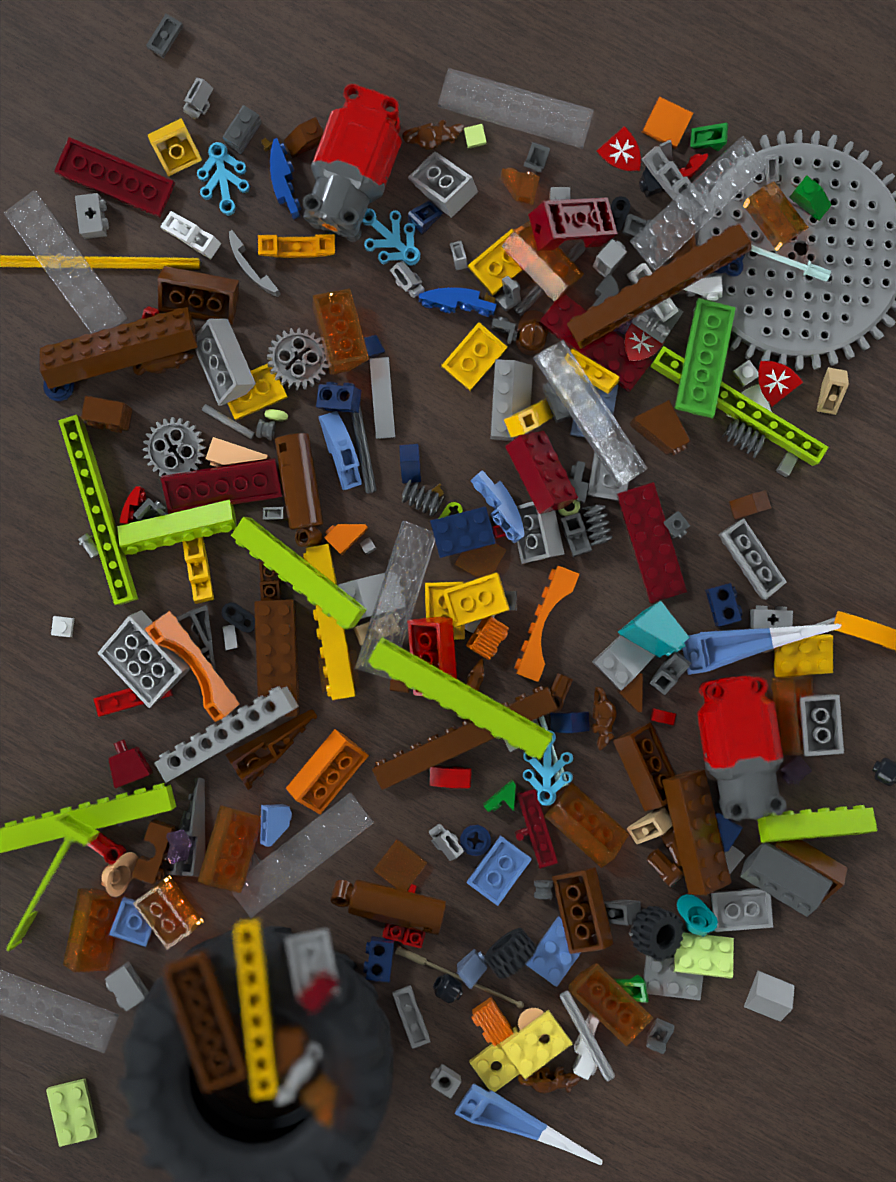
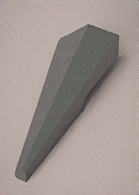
[176,604,216,672]
[165,778,206,877]

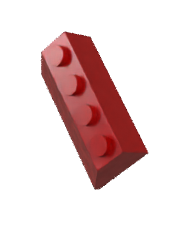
[407,617,457,697]

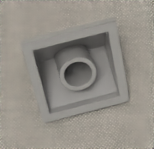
[744,971,794,1022]

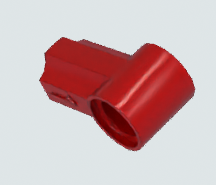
[87,831,126,864]

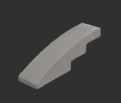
[642,146,708,220]
[370,357,395,439]

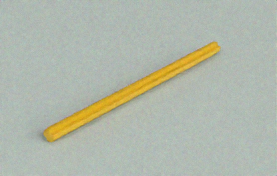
[0,255,200,269]

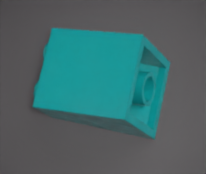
[618,601,689,657]

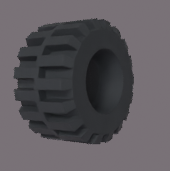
[631,906,684,961]
[484,928,537,979]

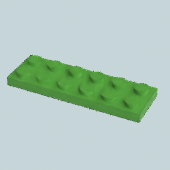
[675,298,736,418]

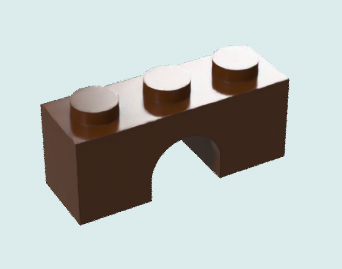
[132,819,177,884]

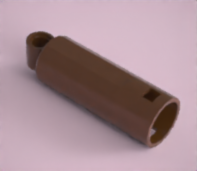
[275,433,323,547]
[330,879,446,935]

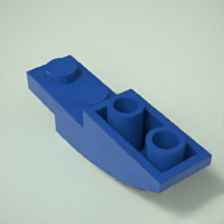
[270,138,301,220]
[419,288,496,317]

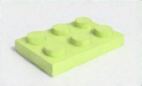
[673,932,734,978]
[46,1078,99,1147]

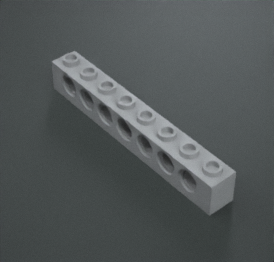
[155,686,299,783]

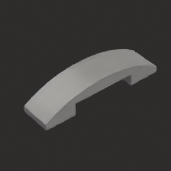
[229,230,281,297]

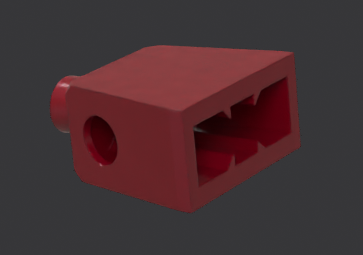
[109,739,153,789]

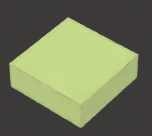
[464,124,487,149]

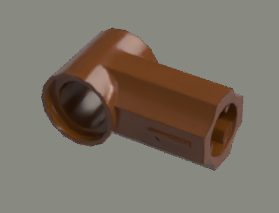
[550,673,573,712]
[660,827,682,867]
[646,848,684,888]

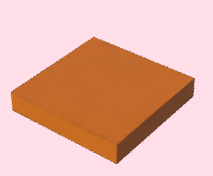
[642,96,693,149]

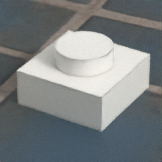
[733,360,758,387]
[51,616,74,637]

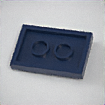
[430,506,496,558]

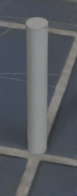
[202,404,255,439]

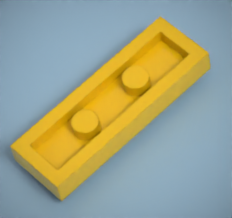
[561,349,620,394]

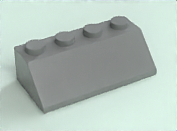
[194,319,256,406]
[490,359,533,441]
[718,518,787,599]

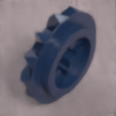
[43,380,75,402]
[460,825,491,856]

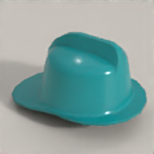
[677,894,718,937]

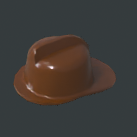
[516,310,548,355]

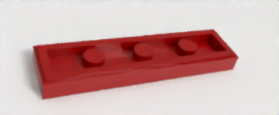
[93,688,173,717]

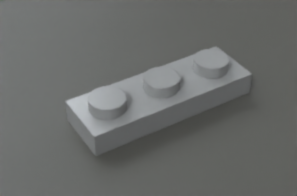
[392,985,430,1049]

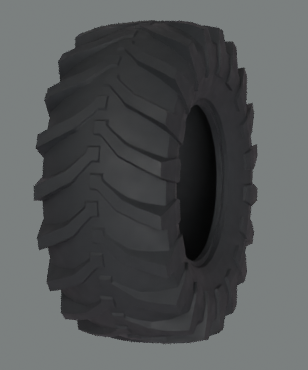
[119,926,394,1182]

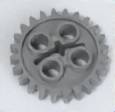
[267,328,329,390]
[143,417,206,476]

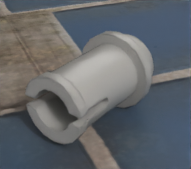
[78,533,99,559]

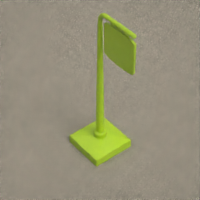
[7,813,100,951]

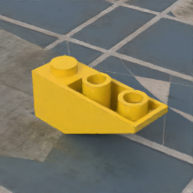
[504,399,553,437]

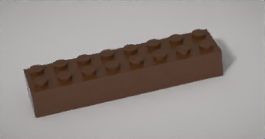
[40,307,198,389]

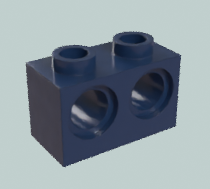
[316,382,362,413]
[705,583,743,627]
[363,936,394,982]

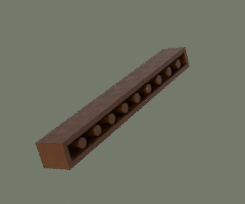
[567,223,752,349]
[372,685,558,790]

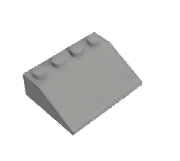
[98,610,191,708]

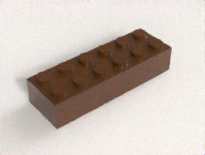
[254,600,300,718]
[662,770,731,895]
[162,949,249,1091]

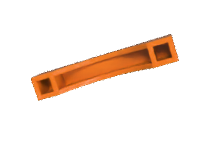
[514,566,579,682]
[145,611,240,722]

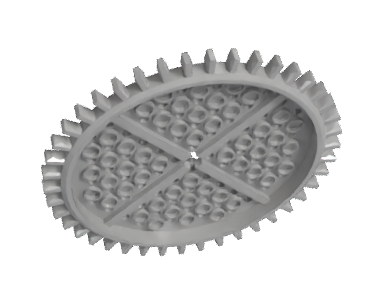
[686,130,896,371]

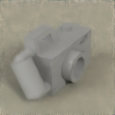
[183,78,214,119]
[390,262,424,298]
[429,824,464,861]

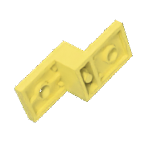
[469,1010,572,1092]

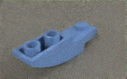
[318,411,362,490]
[471,470,525,544]

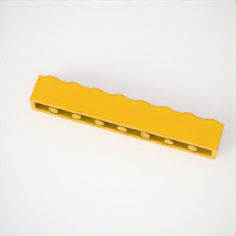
[303,544,356,700]
[235,919,279,1098]

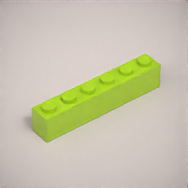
[117,500,237,555]
[757,805,877,843]

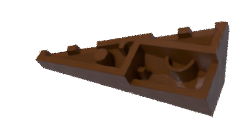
[225,709,317,790]

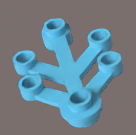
[197,142,250,216]
[363,208,420,265]
[523,730,573,806]

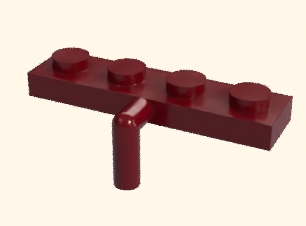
[515,788,558,868]

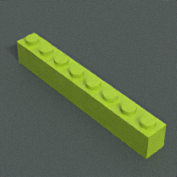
[231,517,367,629]

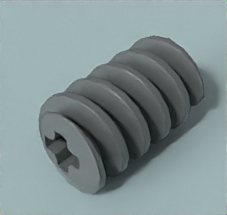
[722,418,765,458]
[402,479,444,517]
[582,504,613,546]

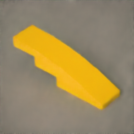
[183,537,214,604]

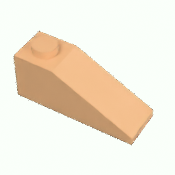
[206,437,270,467]

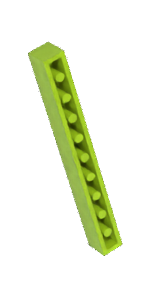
[650,346,829,466]
[58,415,139,605]
[368,637,553,759]
[0,783,176,853]

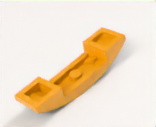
[258,234,335,258]
[834,611,896,651]

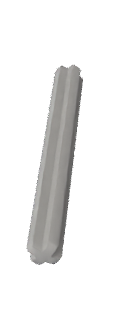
[560,991,615,1081]

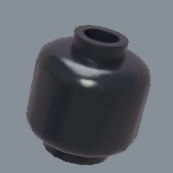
[872,757,896,786]
[433,974,463,1003]

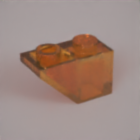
[501,168,540,205]
[302,1073,336,1129]

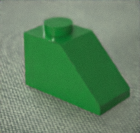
[789,175,831,221]

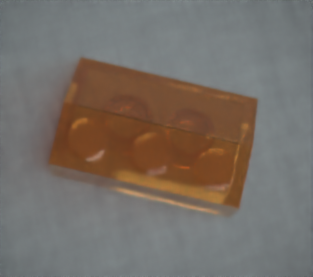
[743,181,809,251]
[133,875,204,950]

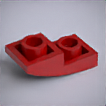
[679,153,708,179]
[119,486,146,524]
[430,766,472,788]
[382,923,426,948]

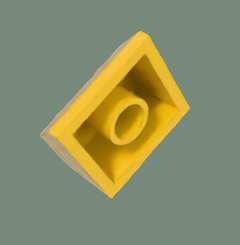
[148,118,202,176]

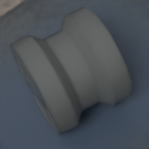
[256,419,276,440]
[534,880,553,899]

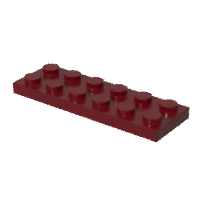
[54,137,175,218]
[539,292,653,392]
[160,458,283,514]
[616,482,687,603]

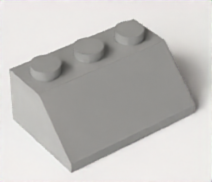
[517,501,565,564]
[800,694,844,756]

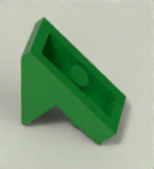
[690,123,728,151]
[483,779,516,812]
[610,975,648,1002]

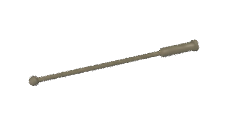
[394,945,524,1009]

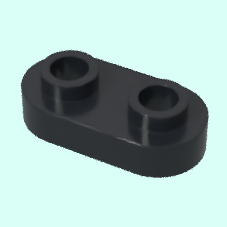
[610,196,631,233]
[222,603,255,633]

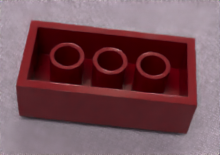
[505,431,578,514]

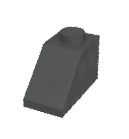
[604,899,641,925]

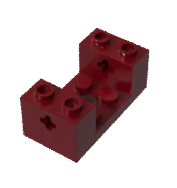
[528,198,618,251]

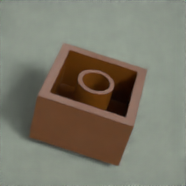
[81,396,133,433]

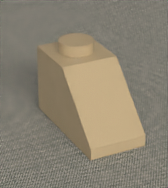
[817,367,849,415]
[626,806,672,844]

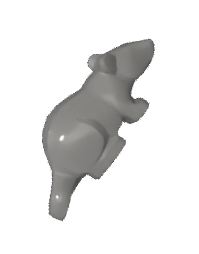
[277,1042,321,1105]

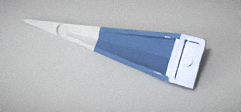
[682,624,841,675]
[455,1084,602,1165]

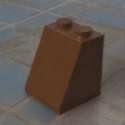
[629,400,690,456]

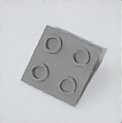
[631,308,683,343]

